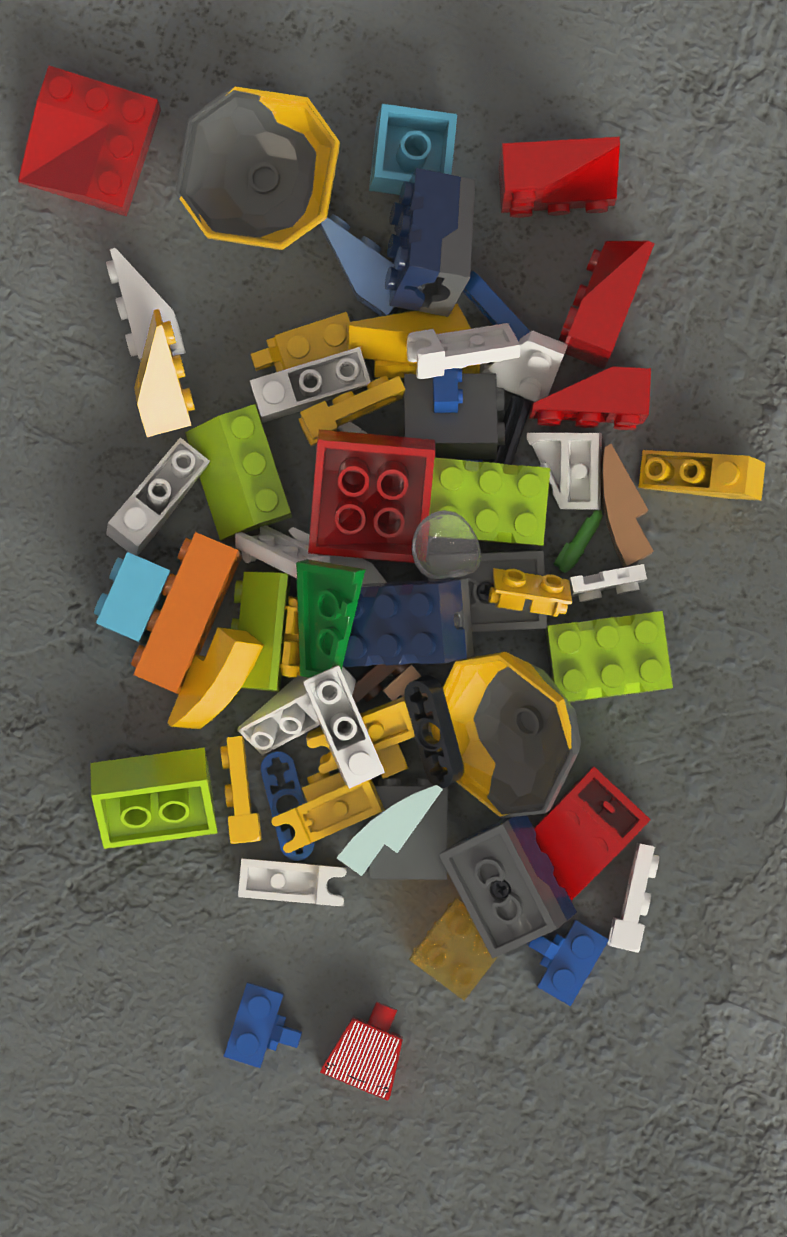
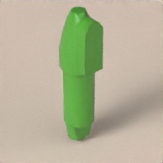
[554,510,603,573]

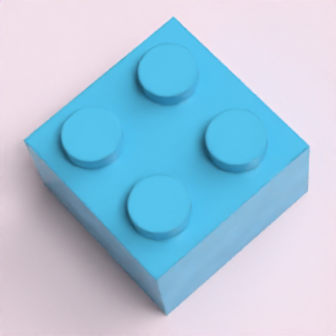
[369,104,457,195]
[94,552,173,645]

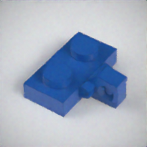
[527,920,609,1006]
[224,982,302,1068]

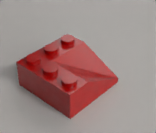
[18,65,161,216]
[498,136,620,218]
[559,241,655,369]
[308,429,435,564]

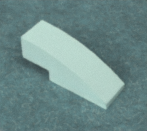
[337,785,443,876]

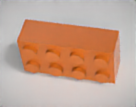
[131,532,242,694]

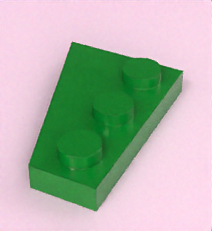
[296,559,366,678]

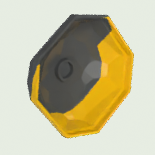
[175,86,340,250]
[429,652,581,818]

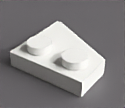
[479,331,568,402]
[527,433,602,510]
[569,564,647,602]

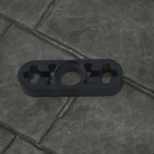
[404,675,464,788]

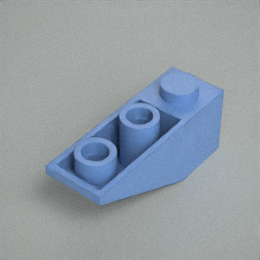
[319,214,398,316]

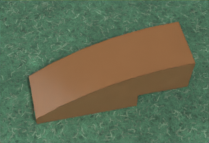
[601,444,654,568]

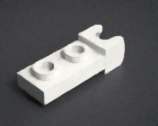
[407,323,520,379]
[607,843,659,953]
[238,858,347,906]

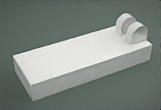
[235,526,330,578]

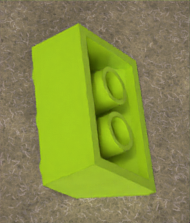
[185,404,292,541]
[231,572,291,692]
[90,747,218,849]

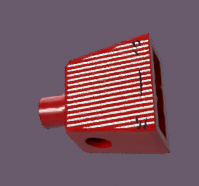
[320,1001,403,1101]

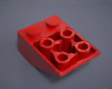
[529,366,651,430]
[534,766,651,901]

